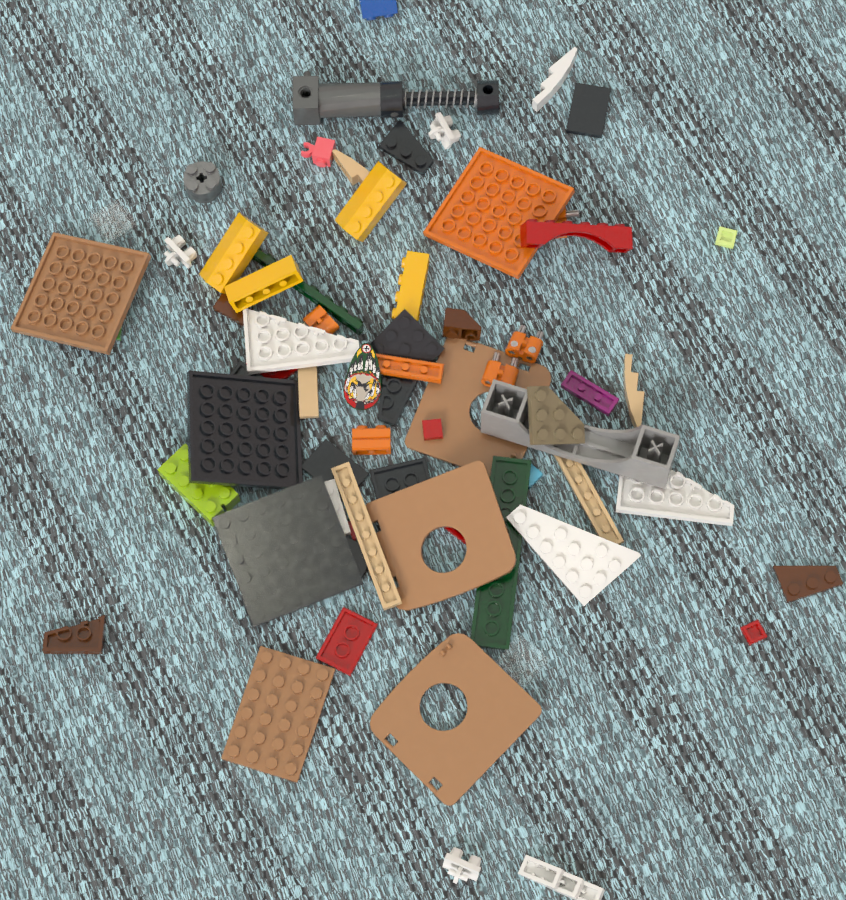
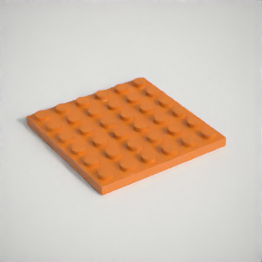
[423,147,575,279]

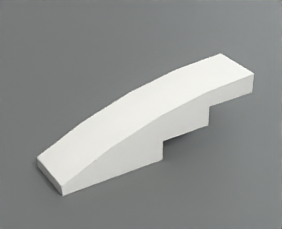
[532,47,577,112]
[518,855,605,900]

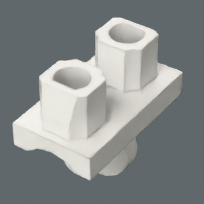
[428,112,461,150]
[164,235,197,269]
[442,847,481,884]

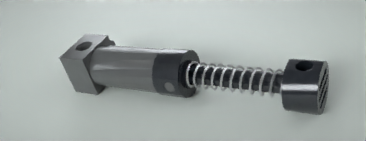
[292,71,499,125]

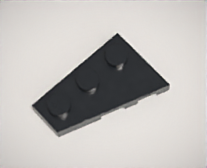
[379,119,434,176]
[378,375,418,427]

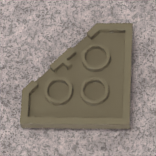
[527,386,585,445]

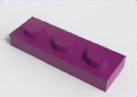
[561,370,619,416]

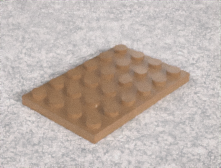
[221,646,336,783]

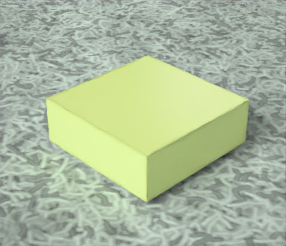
[715,226,738,249]

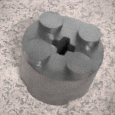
[183,161,222,203]

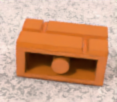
[352,425,391,455]

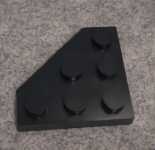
[370,309,445,362]

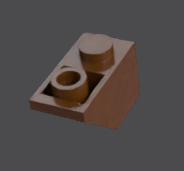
[442,308,482,341]

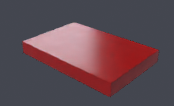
[316,607,378,677]

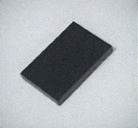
[566,83,611,139]
[302,439,369,503]
[369,457,431,500]

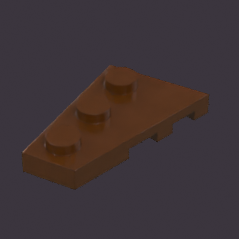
[773,566,843,603]
[42,615,106,654]

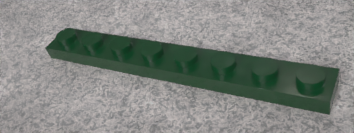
[252,247,364,336]

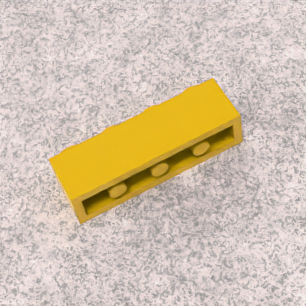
[392,251,430,321]
[224,255,303,313]

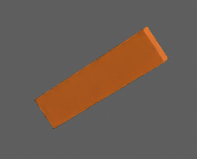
[376,354,444,384]

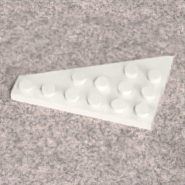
[243,308,360,375]
[616,469,735,526]
[506,505,641,606]

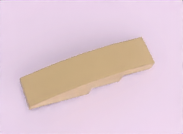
[332,149,370,185]
[623,354,644,428]
[298,366,319,419]

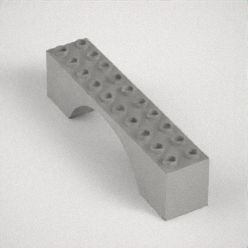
[481,379,680,489]

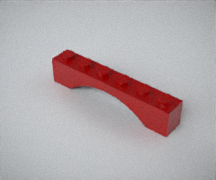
[520,219,633,253]

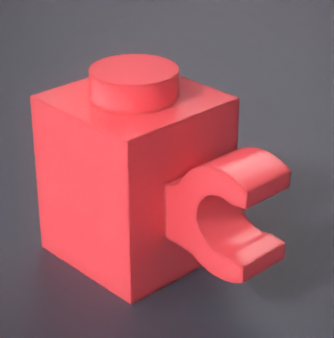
[301,136,336,168]

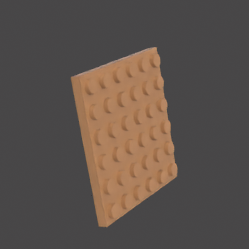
[10,232,152,355]

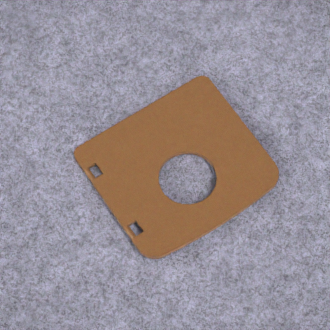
[405,337,551,477]
[365,461,517,611]
[370,633,542,806]

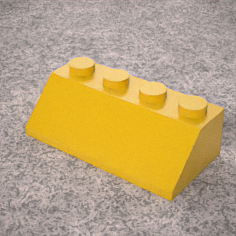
[335,161,407,242]
[199,212,268,294]

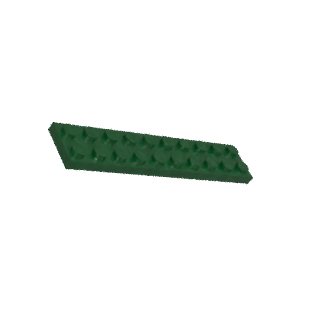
[470,456,531,651]

